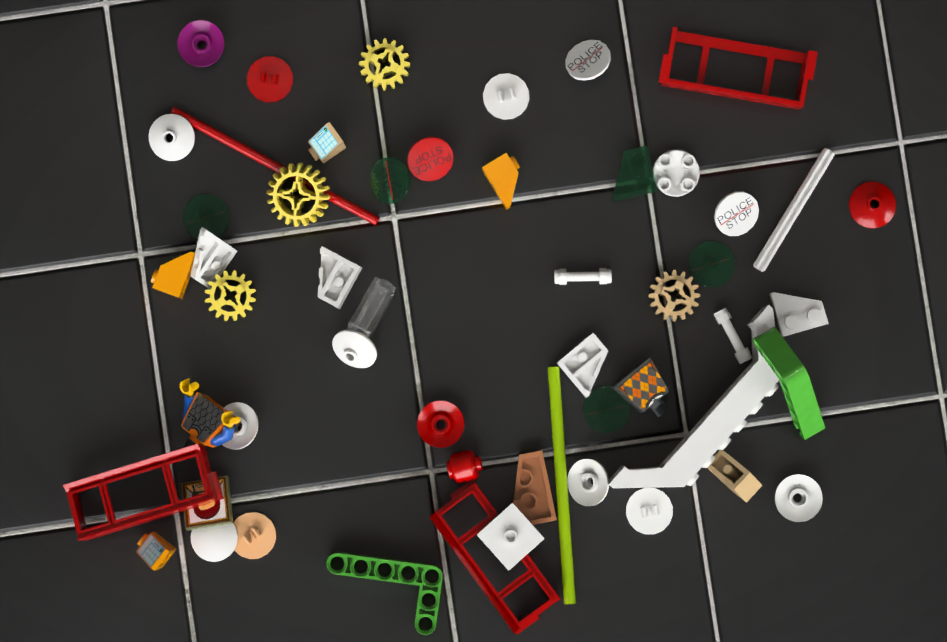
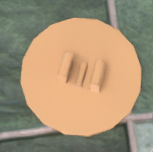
[233,512,276,559]

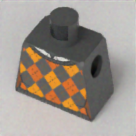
[612,358,669,418]

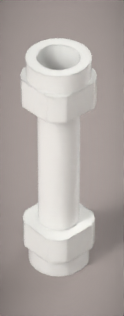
[554,268,612,285]
[714,308,752,364]

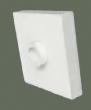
[477,502,545,571]

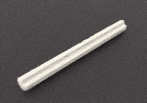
[753,148,835,272]

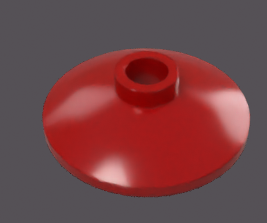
[849,182,896,228]
[417,401,464,448]

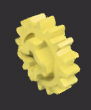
[359,38,410,90]
[204,270,256,321]

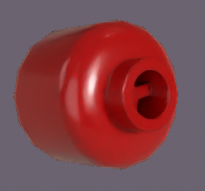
[446,450,483,483]

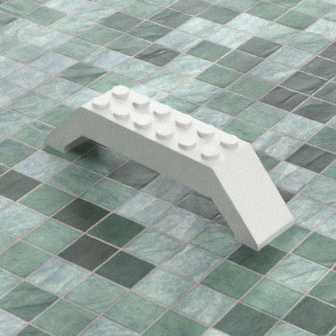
[608,305,779,488]

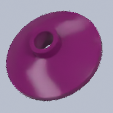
[177,20,225,67]

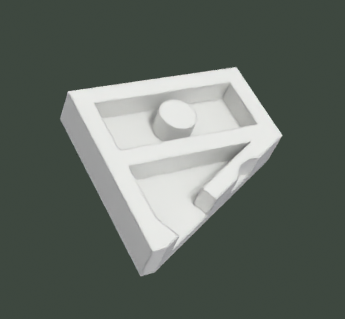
[190,227,237,290]
[318,246,362,309]
[769,292,829,337]
[557,333,608,398]

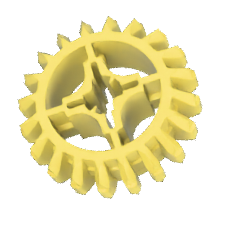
[267,163,331,227]

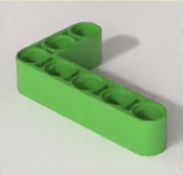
[753,327,825,440]
[326,552,443,635]

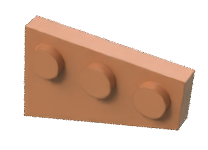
[513,450,557,525]

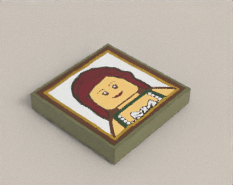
[181,475,233,531]

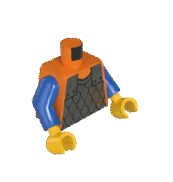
[180,378,240,448]

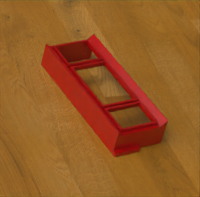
[658,27,818,110]
[63,444,224,541]
[429,480,560,635]

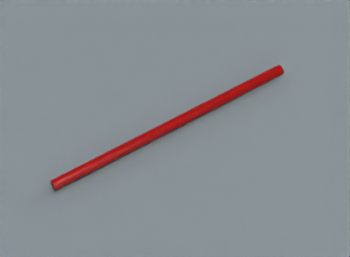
[170,107,380,226]

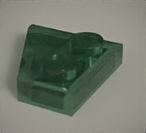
[612,145,658,202]

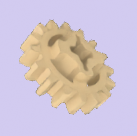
[648,270,700,322]

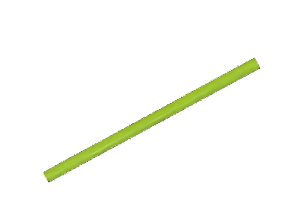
[548,367,576,604]

